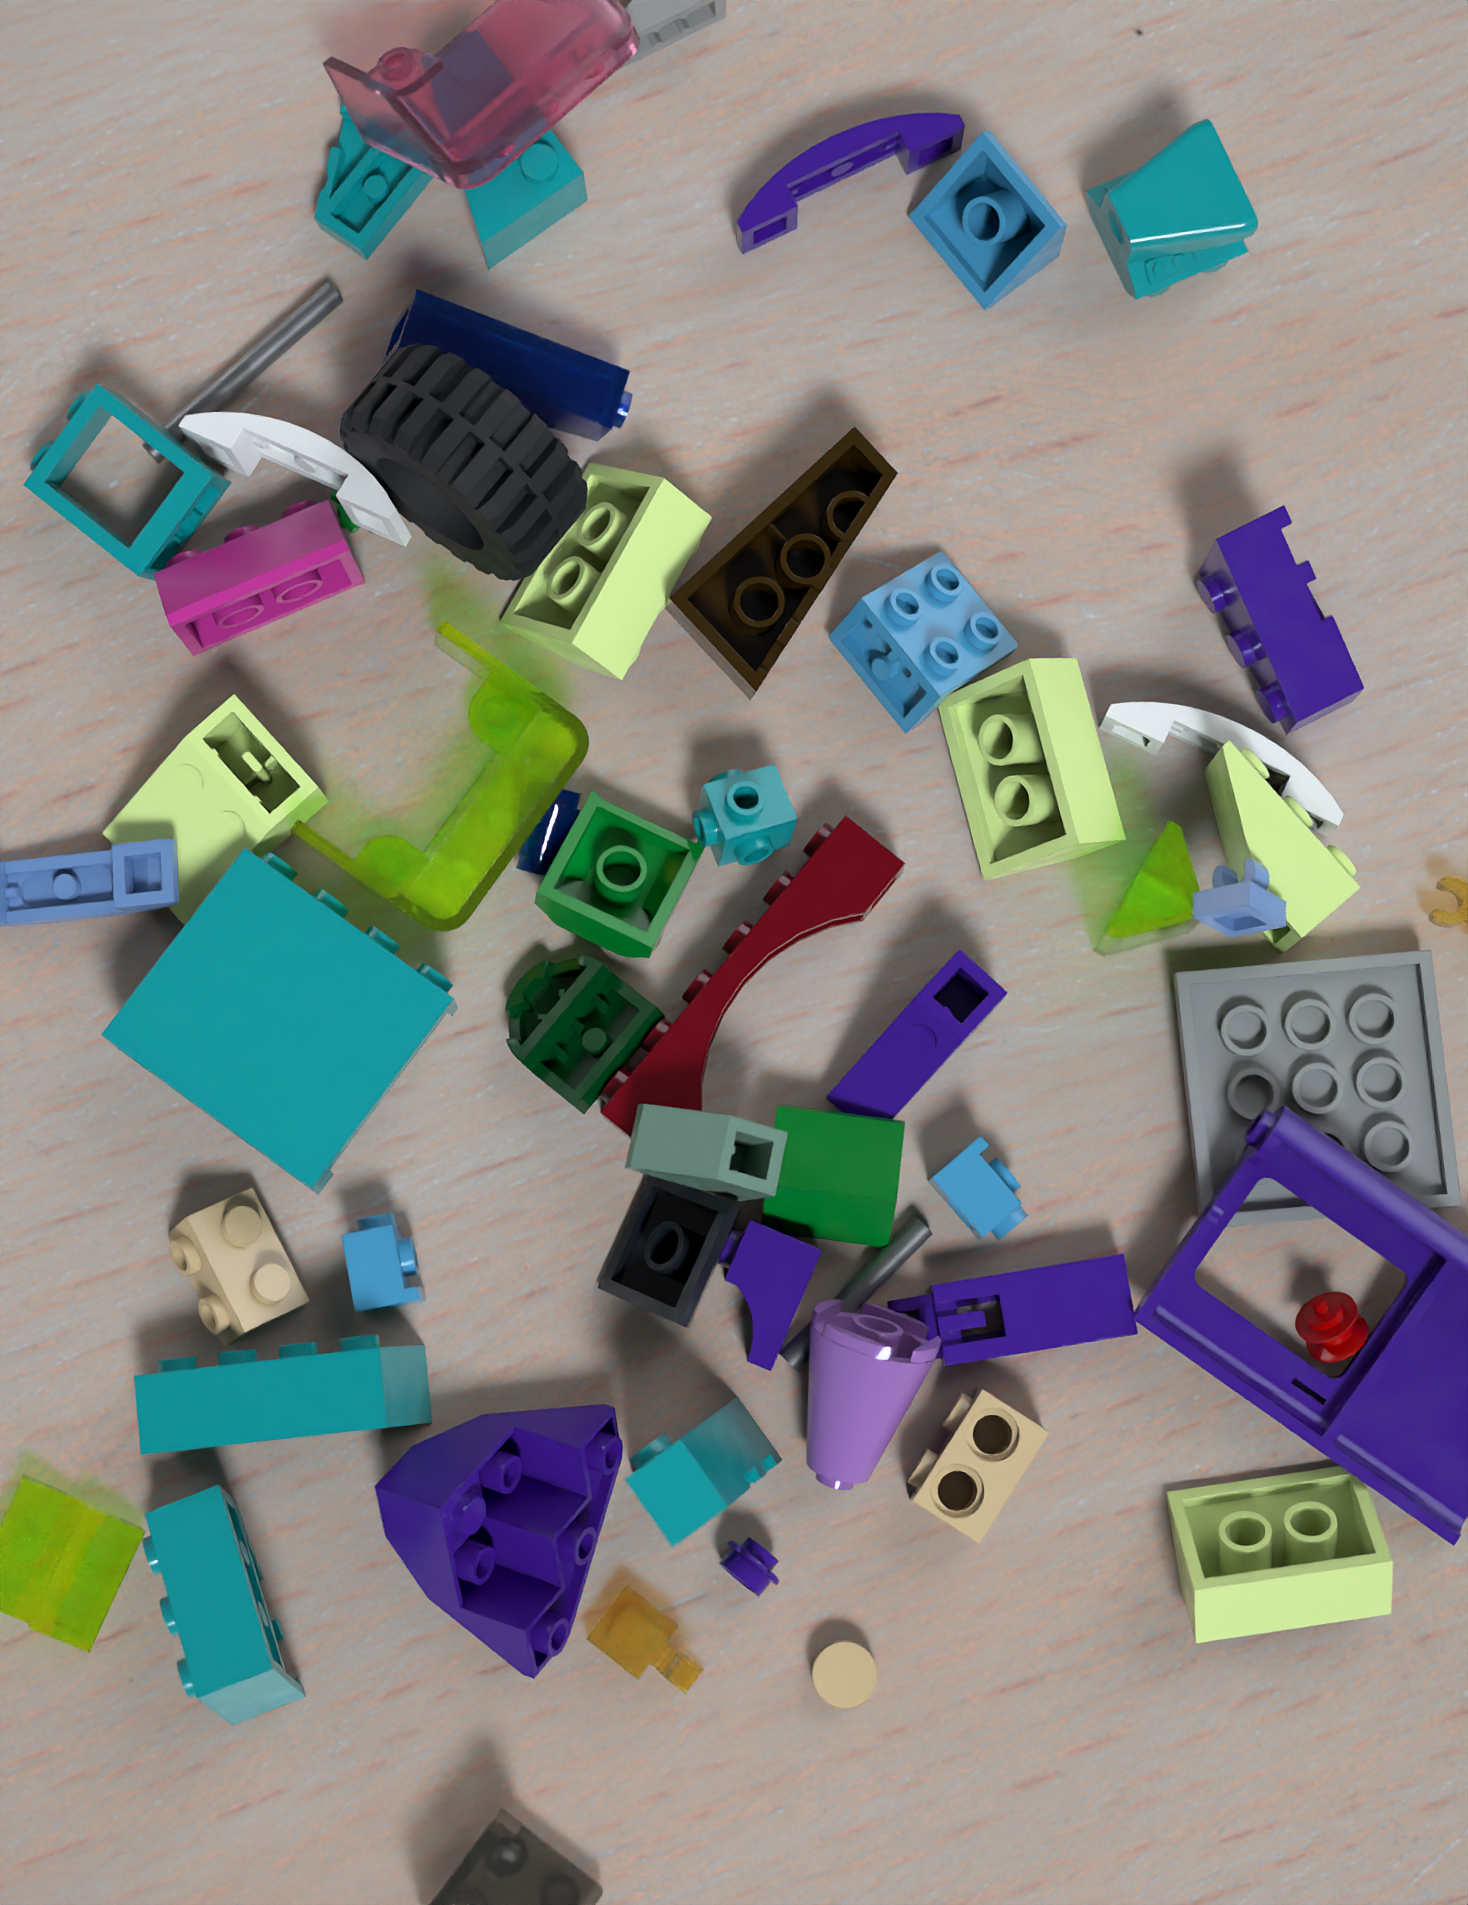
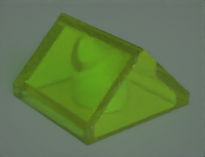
[1093,820,1201,957]

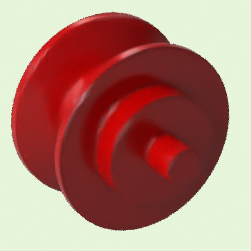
[1295,1292,1368,1363]

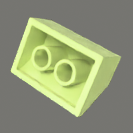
[500,462,712,680]
[938,658,1126,880]
[1167,1466,1393,1643]

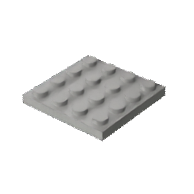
[1173,950,1462,1227]

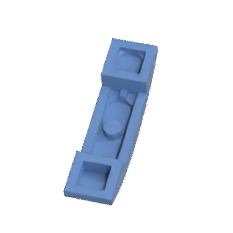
[0,838,179,927]

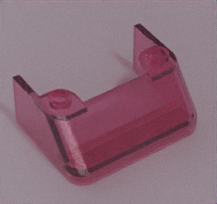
[322,0,640,189]

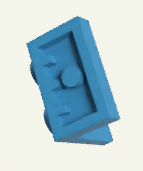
[828,552,1018,734]

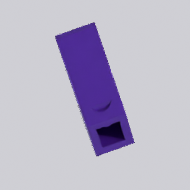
[826,949,1008,1119]

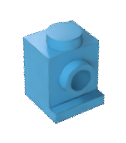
[928,1136,1028,1240]
[341,1213,426,1313]

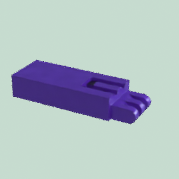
[887,1254,1138,1366]

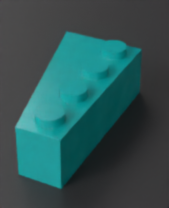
[134,1335,432,1455]

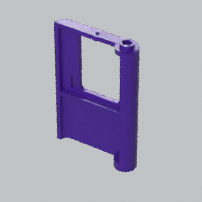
[1133,1105,1468,1546]

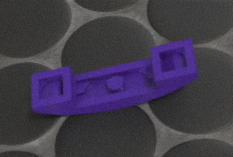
[737,113,965,255]

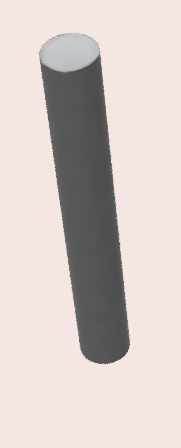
[779,1216,933,1371]

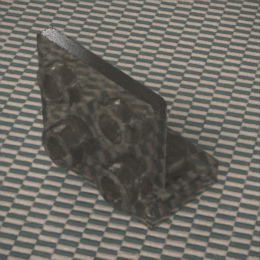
[429,1807,603,1905]

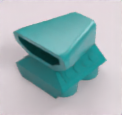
[1085,119,1258,300]

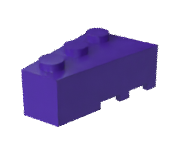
[1197,505,1364,735]

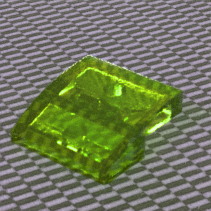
[0,1474,145,1652]

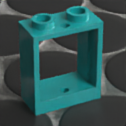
[23,383,232,581]

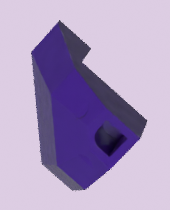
[374,1404,623,1679]

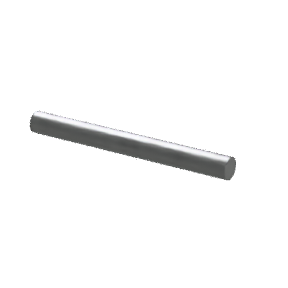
[142,282,344,464]

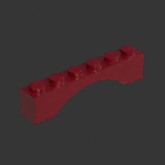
[600,815,905,1140]

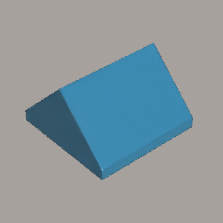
[908,130,1067,310]

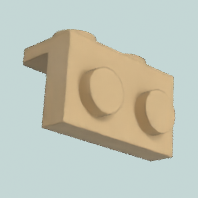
[168,1187,310,1347]

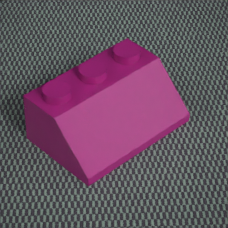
[153,499,366,656]

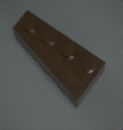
[665,426,898,700]

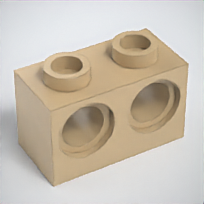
[907,1389,1049,1545]

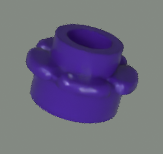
[719,1537,779,1597]

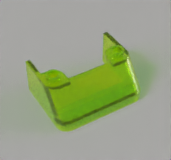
[290,620,589,933]

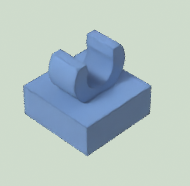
[1193,858,1286,938]

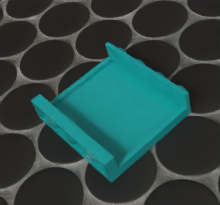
[101,848,458,1195]

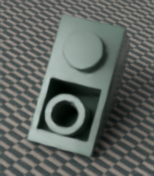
[625,1104,788,1201]

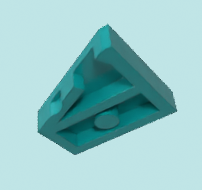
[314,95,442,260]

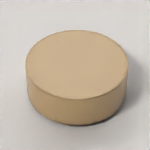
[812,1640,878,1709]

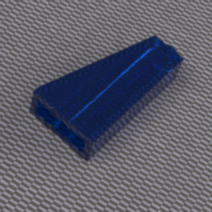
[380,289,633,442]

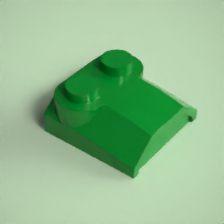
[534,791,705,958]

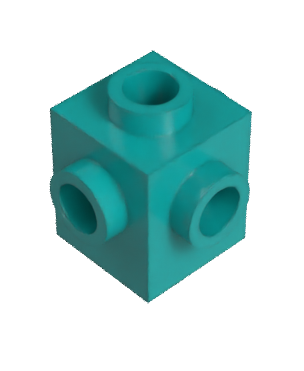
[692,764,797,867]

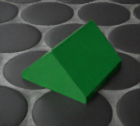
[761,1104,905,1248]

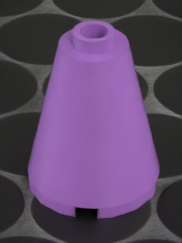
[806,1299,941,1490]

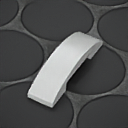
[179,412,412,547]
[1099,702,1344,836]

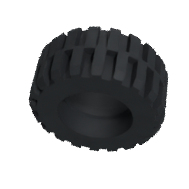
[340,343,588,581]

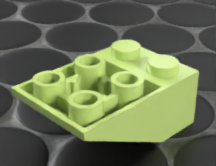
[102,694,329,925]
[1204,740,1361,955]

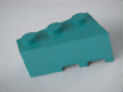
[424,29,588,270]
[625,1397,782,1547]
[142,1485,306,1725]

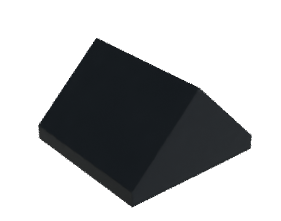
[598,1175,741,1329]

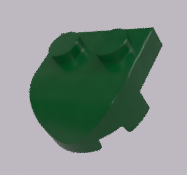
[505,954,666,1115]

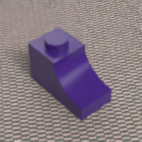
[718,1220,822,1371]

